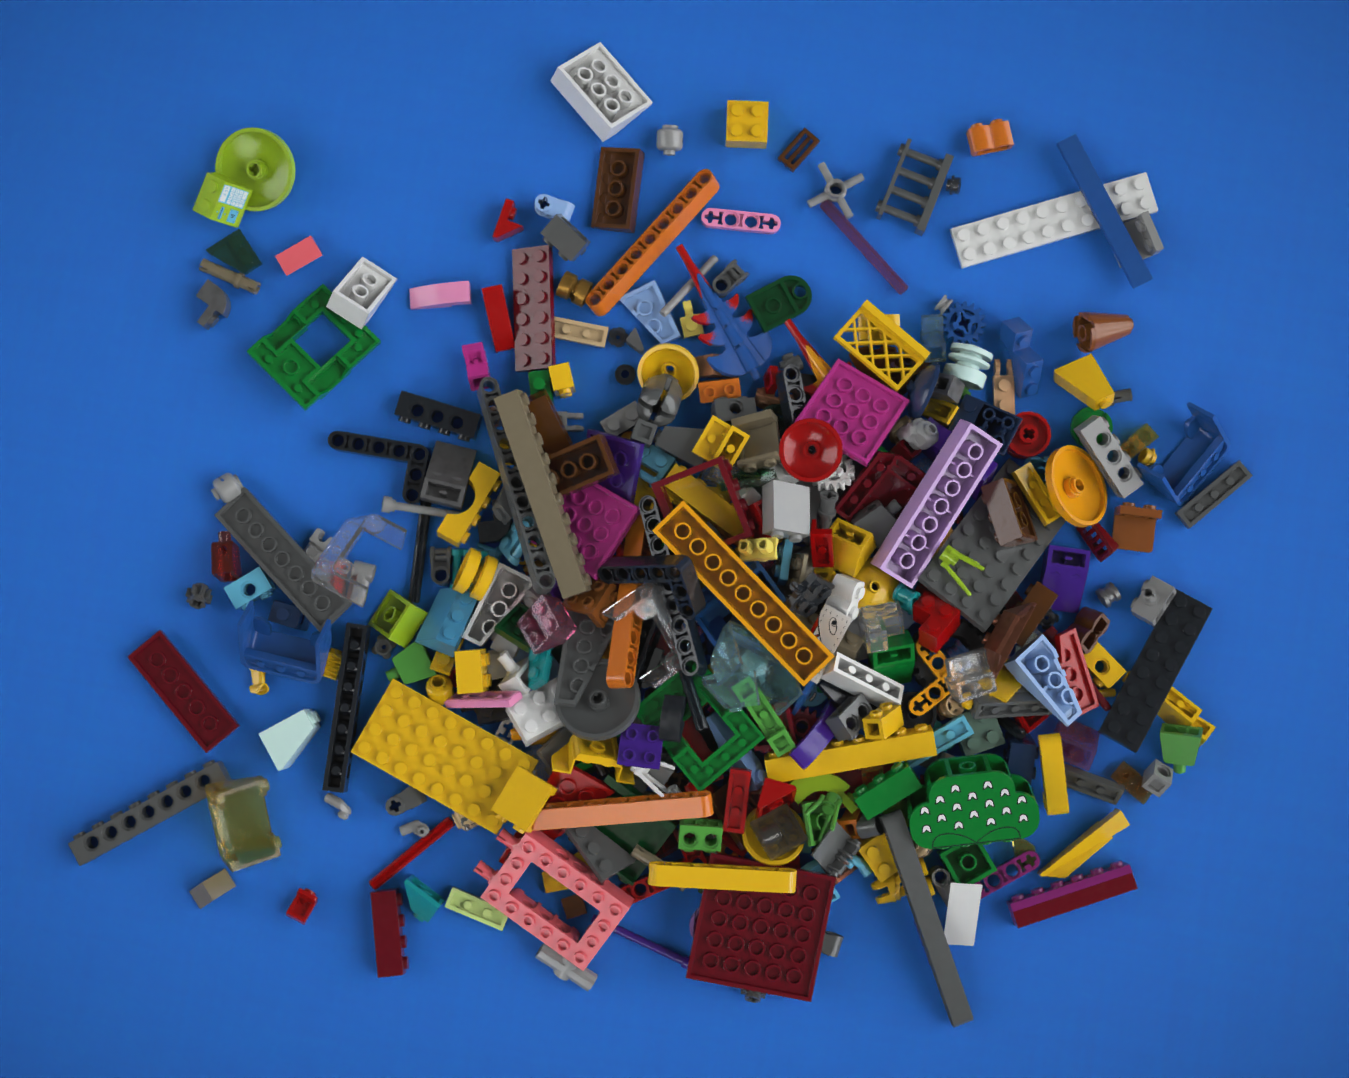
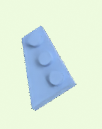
[620,280,681,344]

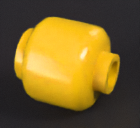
[425,674,454,705]

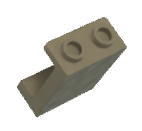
[731,409,781,473]

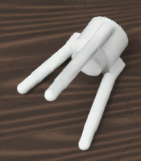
[630,761,675,797]

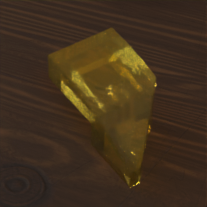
[1012,838,1039,871]

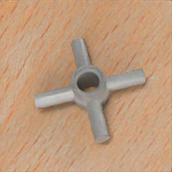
[806,162,865,219]

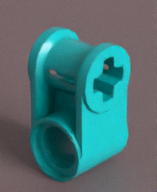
[892,583,922,615]

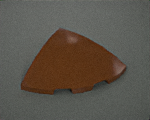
[849,345,932,396]

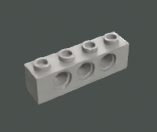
[1073,415,1144,499]

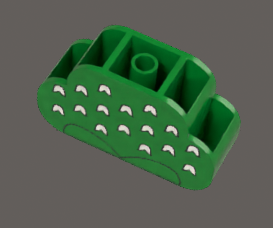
[905,753,1040,850]

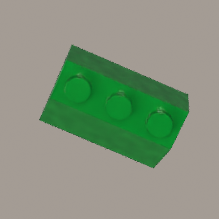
[852,761,922,820]

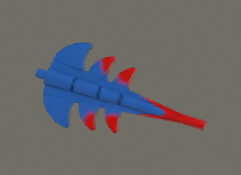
[676,244,772,381]

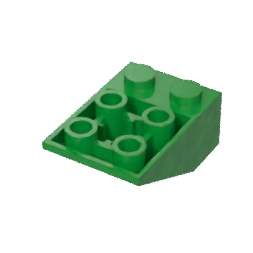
[867,629,915,684]

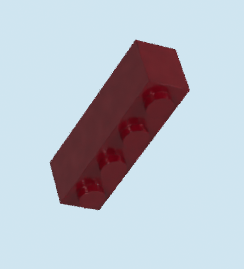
[370,888,409,978]

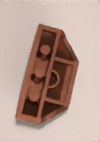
[982,602,1037,679]

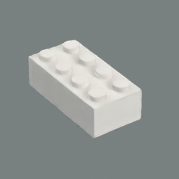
[505,677,564,747]

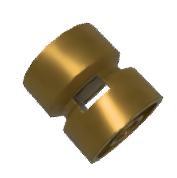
[556,271,593,307]

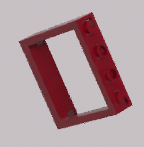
[651,455,756,545]

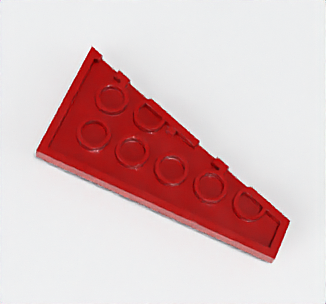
[499,766,615,864]

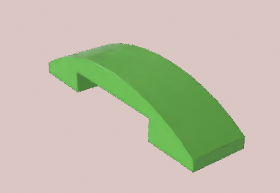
[732,675,796,757]

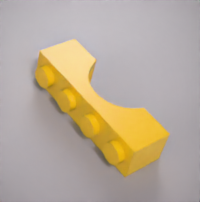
[437,461,502,548]

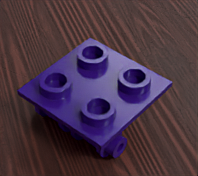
[617,723,663,770]

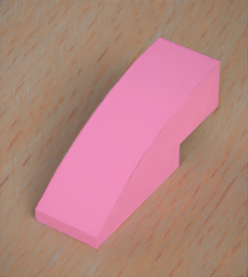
[409,281,471,310]

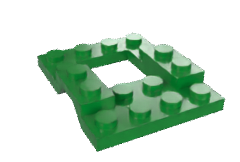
[247,284,381,411]
[637,662,766,791]

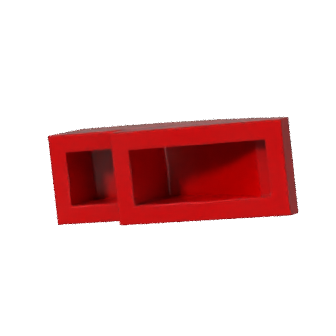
[481,284,515,353]

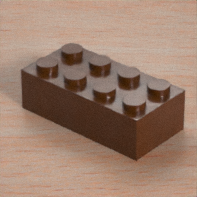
[548,434,620,498]

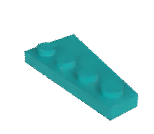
[528,600,563,691]

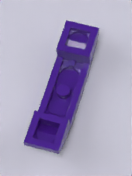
[789,700,837,770]

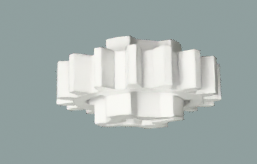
[812,454,855,493]

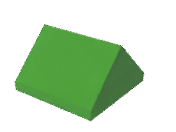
[800,799,833,847]

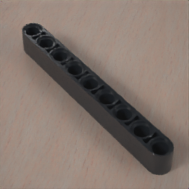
[639,495,708,677]

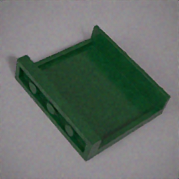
[565,771,679,886]

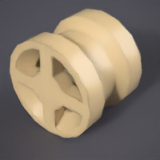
[938,695,964,718]

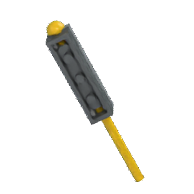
[961,686,1116,719]

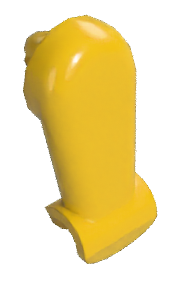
[249,669,269,695]

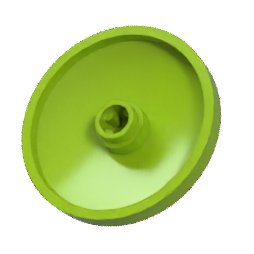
[215,127,296,211]

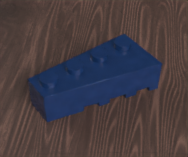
[1003,731,1039,791]

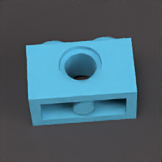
[224,566,276,611]

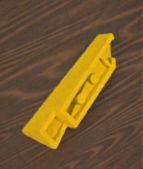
[1122,671,1216,747]
[1037,808,1130,878]

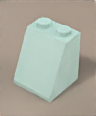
[259,709,321,771]

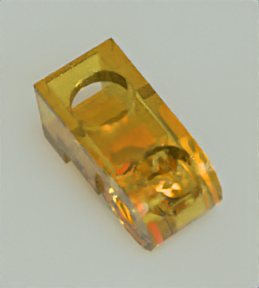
[1119,423,1159,459]

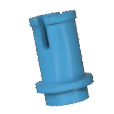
[476,542,502,562]

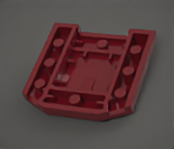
[835,451,926,522]

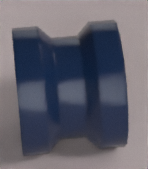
[945,639,972,665]

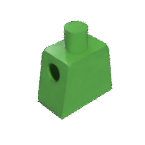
[385,642,439,685]
[1160,723,1203,774]

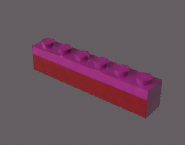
[1006,861,1138,928]

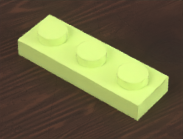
[444,886,508,931]

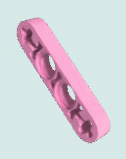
[701,208,781,234]

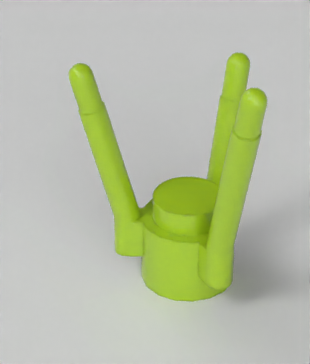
[939,544,985,596]

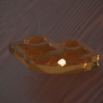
[1111,761,1153,805]

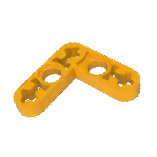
[908,639,961,716]

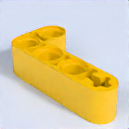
[1038,733,1069,816]

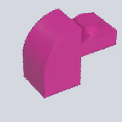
[462,342,490,391]

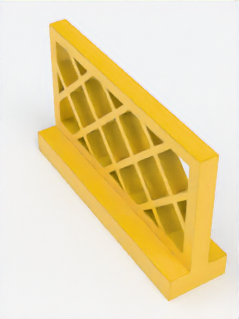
[833,300,930,392]

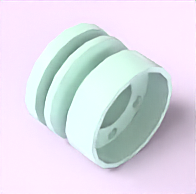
[942,343,993,390]

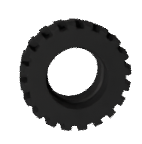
[912,619,989,696]

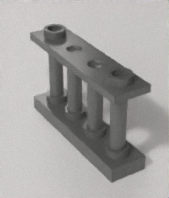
[875,138,954,236]

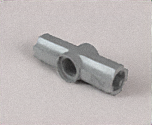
[535,943,598,991]

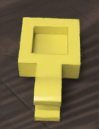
[680,300,704,339]

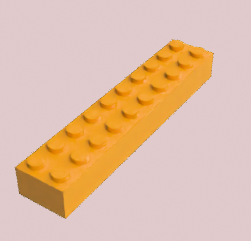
[652,500,835,687]

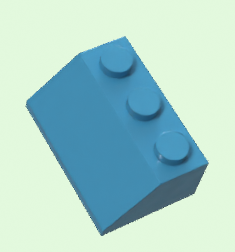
[415,588,479,658]

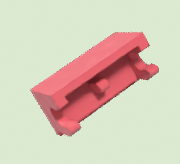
[275,236,323,276]

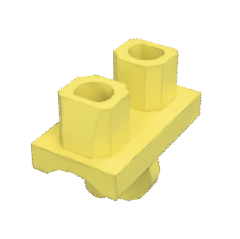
[738,537,779,562]

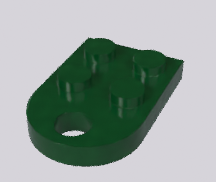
[745,275,812,334]

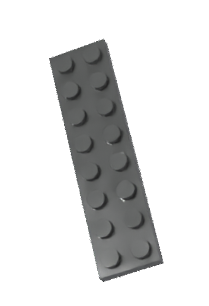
[214,487,352,632]

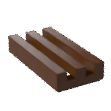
[778,128,820,172]

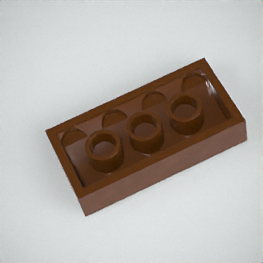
[591,147,645,233]

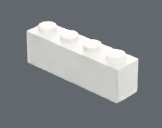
[821,652,904,707]

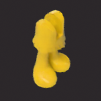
[871,858,936,904]

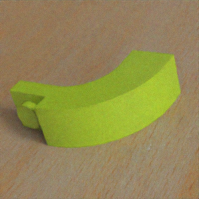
[788,774,858,813]

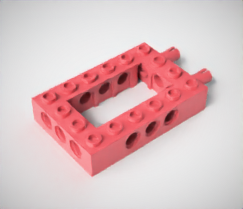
[473,828,634,971]

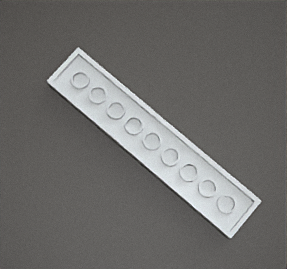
[950,172,1158,269]

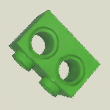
[678,818,723,853]

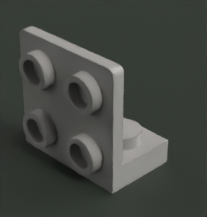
[1113,211,1164,268]

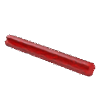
[369,817,455,890]

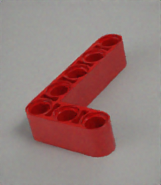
[618,819,708,904]

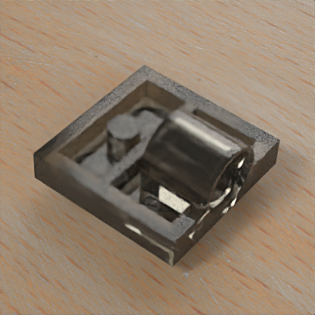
[750,803,808,861]

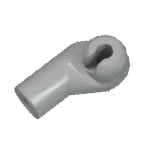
[324,792,351,820]
[399,820,430,837]

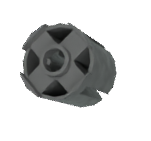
[637,373,683,427]

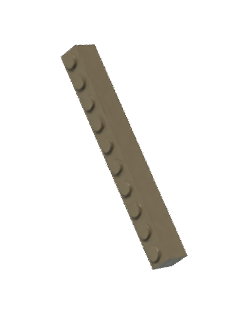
[494,389,592,599]

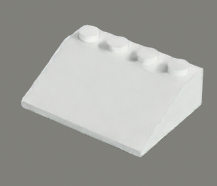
[550,42,653,142]

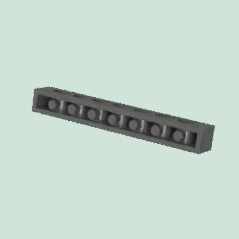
[68,760,233,866]

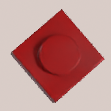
[763,365,778,394]

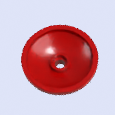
[779,418,843,482]

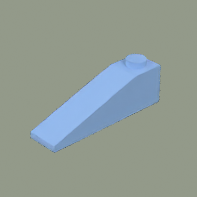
[1004,634,1082,727]

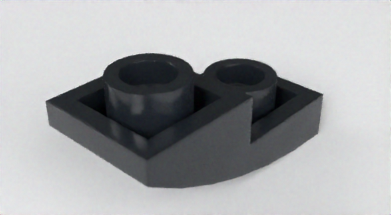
[659,694,687,743]

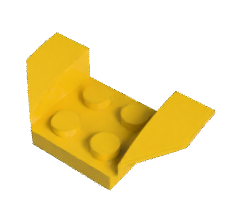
[551,735,635,785]

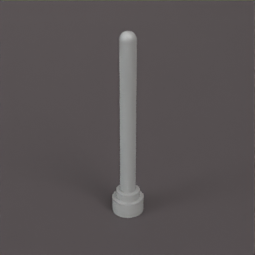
[381,496,482,522]

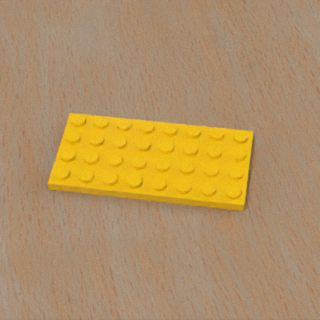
[351,678,539,835]

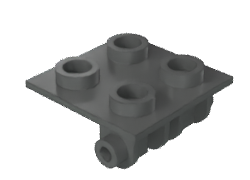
[811,822,861,878]

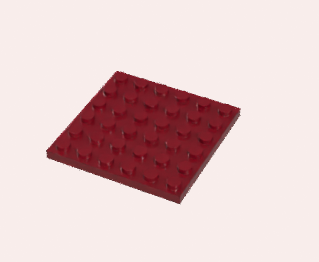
[686,852,836,1002]

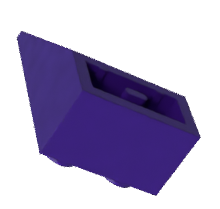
[1040,545,1091,614]

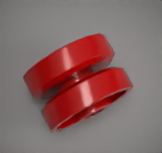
[1006,411,1051,460]

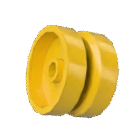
[452,547,498,601]

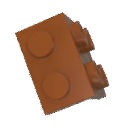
[1112,502,1162,553]
[562,578,618,628]

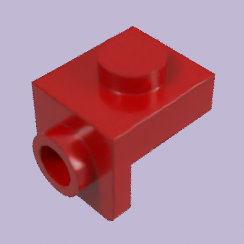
[286,888,318,925]

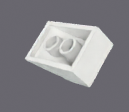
[326,256,397,329]

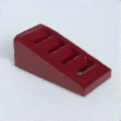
[1076,523,1119,562]

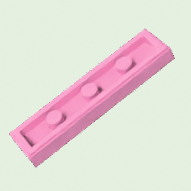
[444,691,523,708]

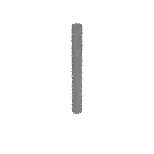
[660,255,719,317]

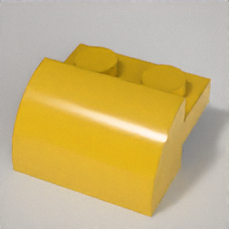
[691,415,750,469]

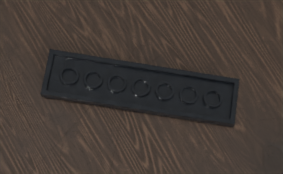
[1098,588,1213,753]

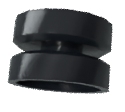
[901,691,937,729]

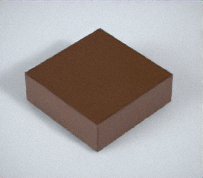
[561,894,587,919]

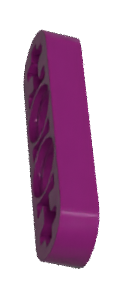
[975,850,1040,899]

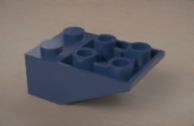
[948,394,1023,456]

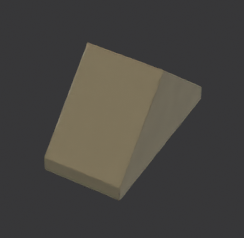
[189,868,236,909]

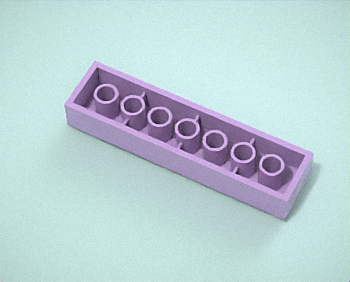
[870,419,1003,589]

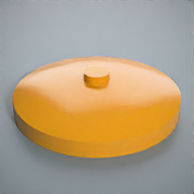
[1045,445,1107,527]

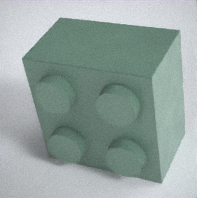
[949,710,1006,756]

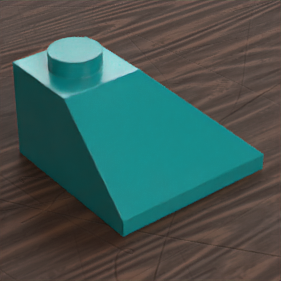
[404,875,446,922]

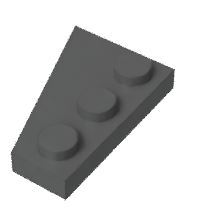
[565,826,636,883]

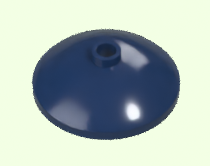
[905,363,940,421]

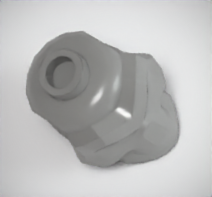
[896,418,939,450]

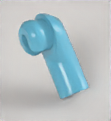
[845,854,873,878]

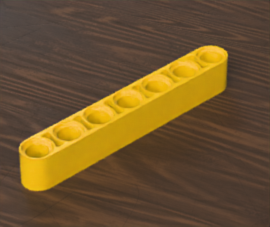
[648,861,797,893]

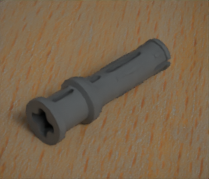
[817,490,839,529]

